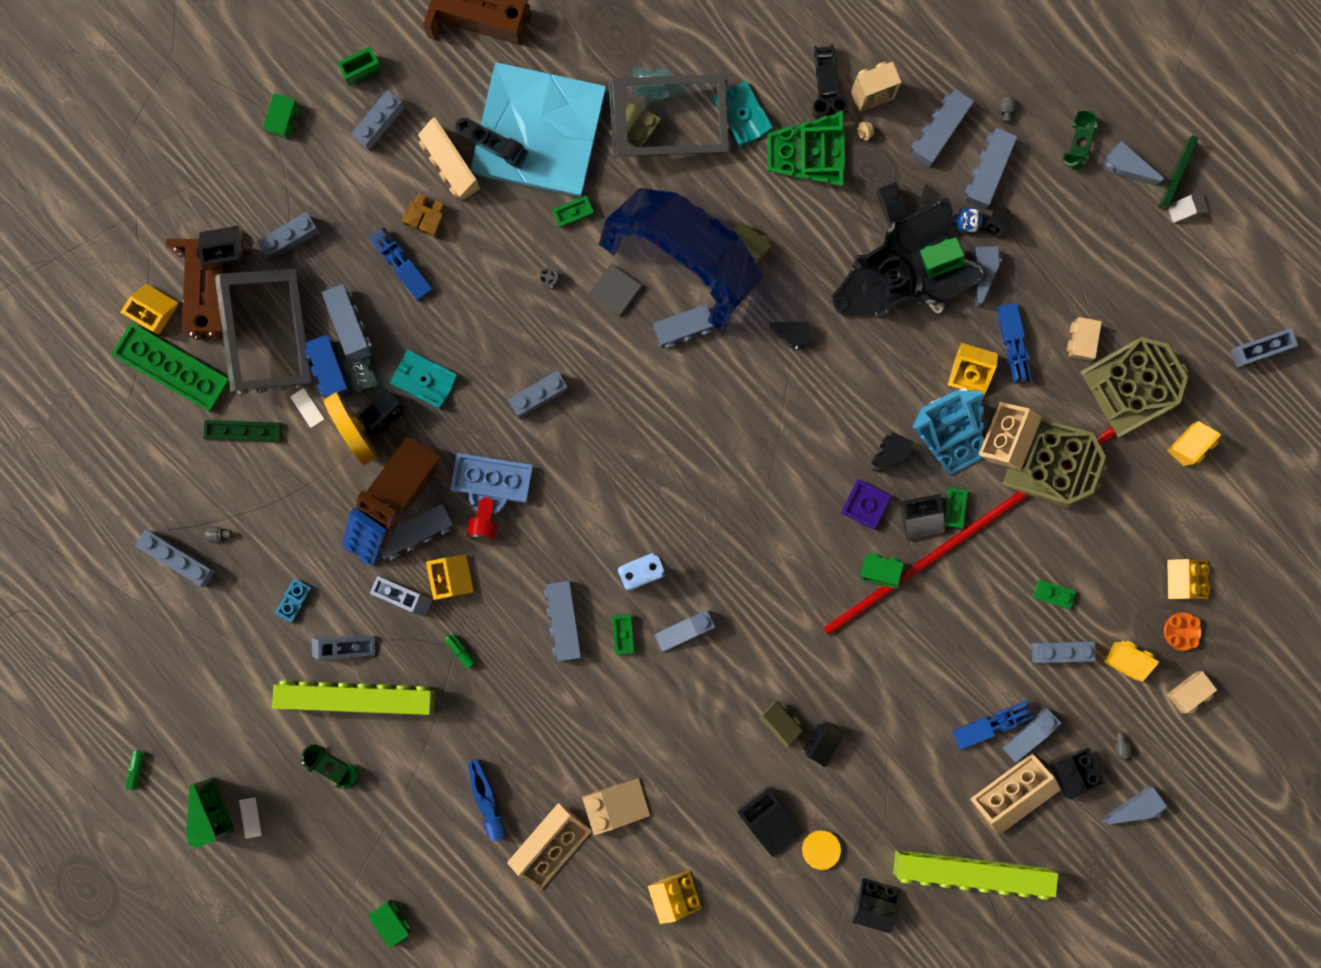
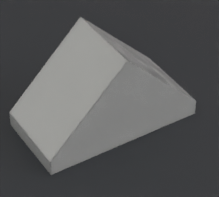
[1167,194,1209,224]

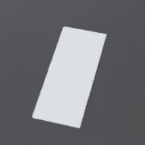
[290,388,324,428]
[239,797,262,839]

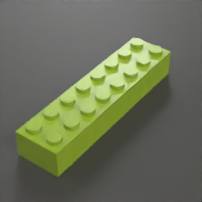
[272,680,435,715]
[893,850,1058,900]

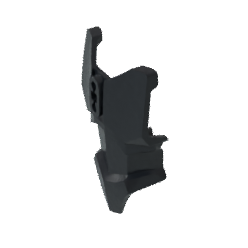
[832,198,988,316]

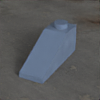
[1102,141,1164,186]
[972,246,1002,307]
[370,576,433,617]
[654,610,715,652]
[312,636,375,660]
[1002,708,1061,762]
[1102,786,1167,824]

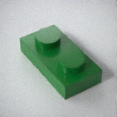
[552,195,594,228]
[944,488,968,528]
[1032,580,1076,610]
[612,614,634,655]

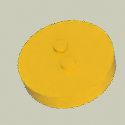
[323,392,378,466]

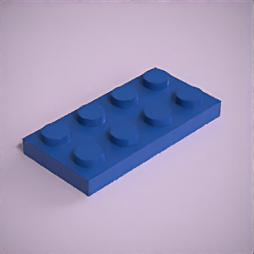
[342,507,387,567]

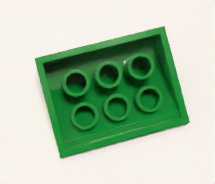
[186,778,235,850]

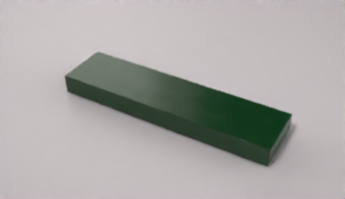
[1158,135,1198,210]
[203,420,282,442]

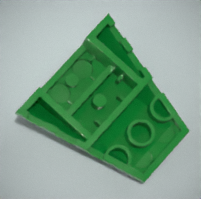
[767,111,845,186]

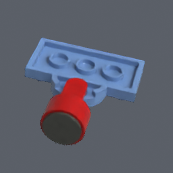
[450,453,533,543]

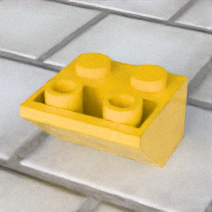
[120,284,179,335]
[1167,421,1221,466]
[426,555,474,600]
[1168,559,1210,599]
[1104,641,1159,682]
[648,871,702,924]

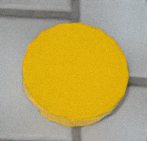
[802,830,841,870]

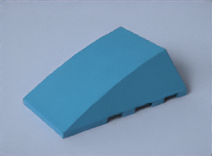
[913,390,984,475]

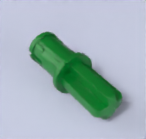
[445,633,476,669]
[125,750,145,790]

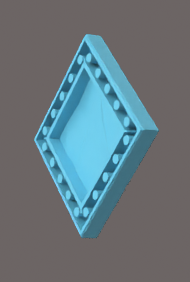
[470,62,606,198]

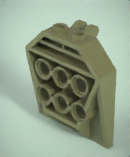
[1080,337,1189,438]
[1002,419,1107,508]

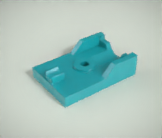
[713,81,772,148]
[389,349,458,410]

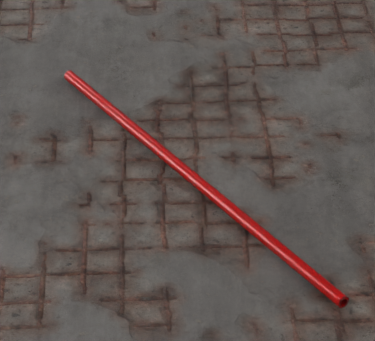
[823,426,1116,636]

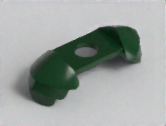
[1062,109,1098,170]
[302,744,359,789]

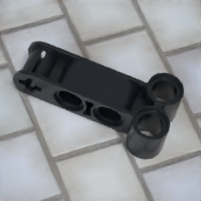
[812,44,849,119]
[455,117,529,169]

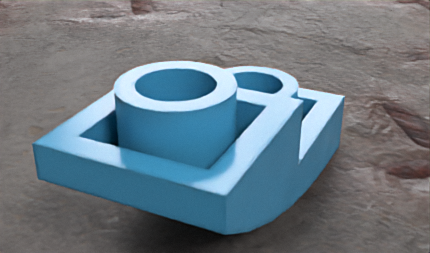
[275,579,311,624]

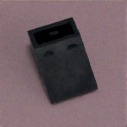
[736,786,802,857]

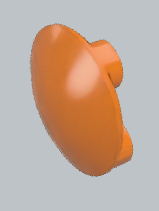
[1164,612,1202,651]

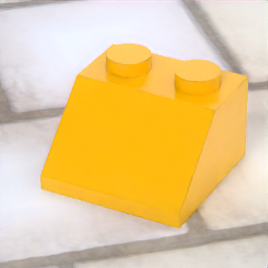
[948,343,998,396]

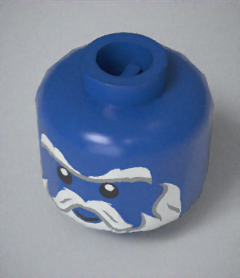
[954,207,982,233]

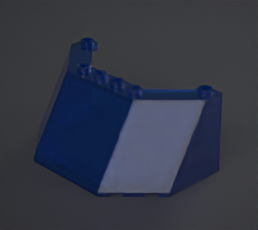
[598,188,764,333]

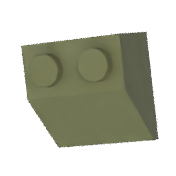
[609,103,661,148]
[727,222,771,267]
[758,701,802,748]

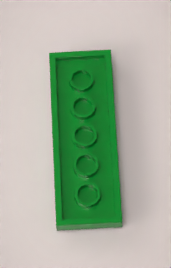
[111,322,229,413]

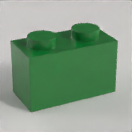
[337,46,382,86]
[263,93,300,140]
[920,237,965,278]
[860,553,904,589]
[367,900,411,949]

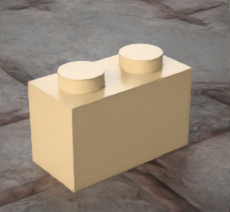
[1067,317,1102,361]
[1167,671,1217,714]

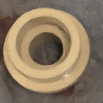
[857,122,874,141]

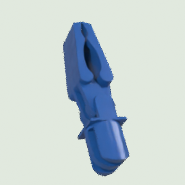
[369,226,433,301]
[996,303,1033,384]
[952,700,1036,750]
[468,759,506,841]

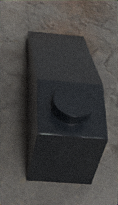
[876,182,908,228]

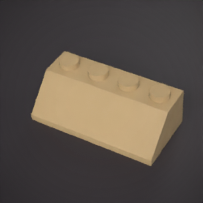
[418,117,480,201]
[970,753,1061,836]
[507,803,592,890]

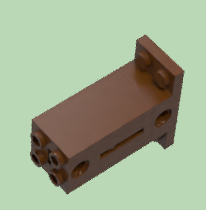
[423,0,532,45]
[166,239,252,340]
[356,437,440,550]

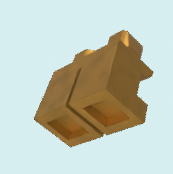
[401,194,445,239]

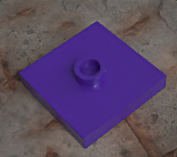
[840,479,892,530]

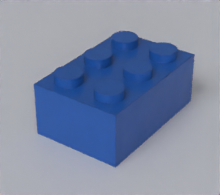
[305,335,353,398]

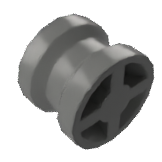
[539,267,559,289]

